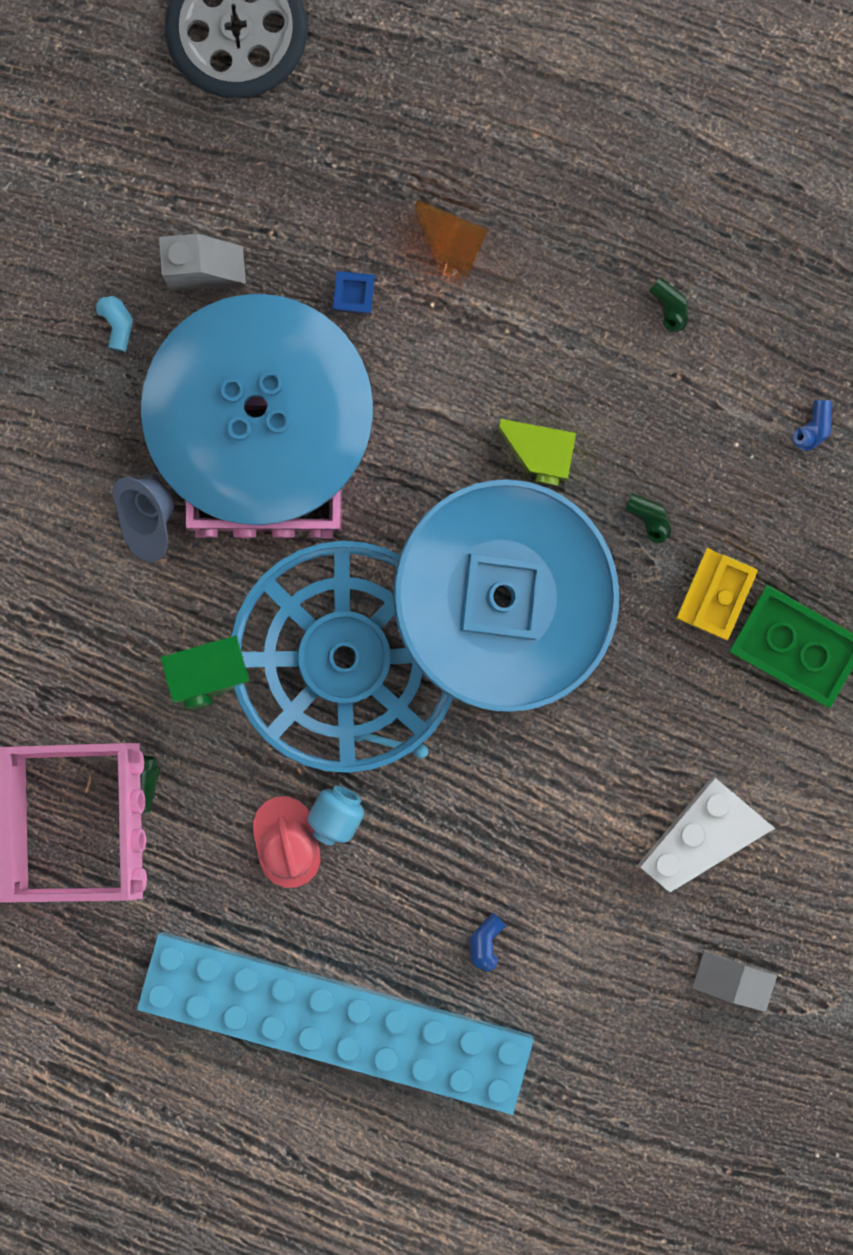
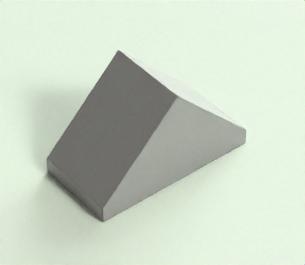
[692,951,777,1012]

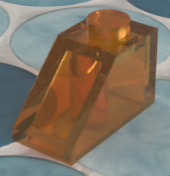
[415,200,488,280]

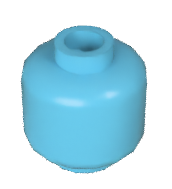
[308,786,364,846]

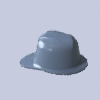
[113,474,174,562]

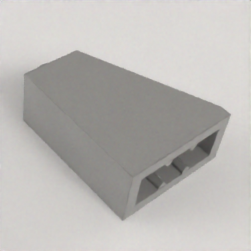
[159,234,246,291]

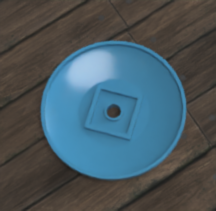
[141,294,373,525]
[393,480,619,712]

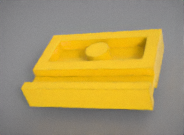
[676,548,758,641]

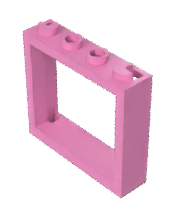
[186,397,342,539]
[0,743,147,903]

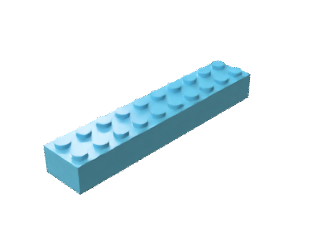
[137,932,534,1115]

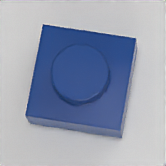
[333,271,375,315]

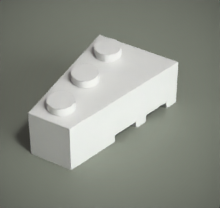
[637,778,775,892]

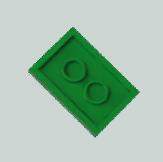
[728,585,853,709]

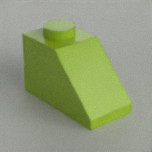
[498,419,576,487]

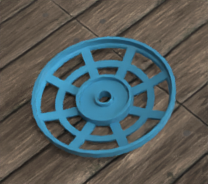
[231,541,454,773]

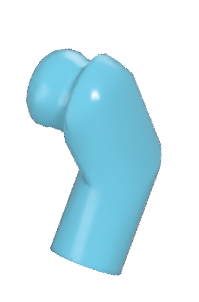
[96,296,133,352]

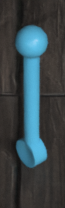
[354,734,428,759]

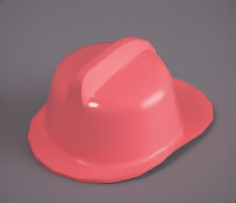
[253,796,321,888]

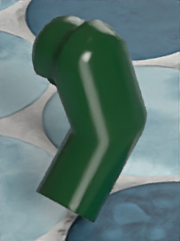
[649,277,689,333]
[625,493,671,544]

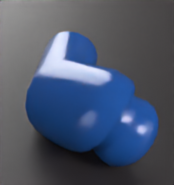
[792,400,832,451]
[470,913,507,972]

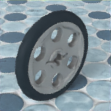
[165,0,308,98]

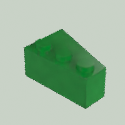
[160,635,249,710]

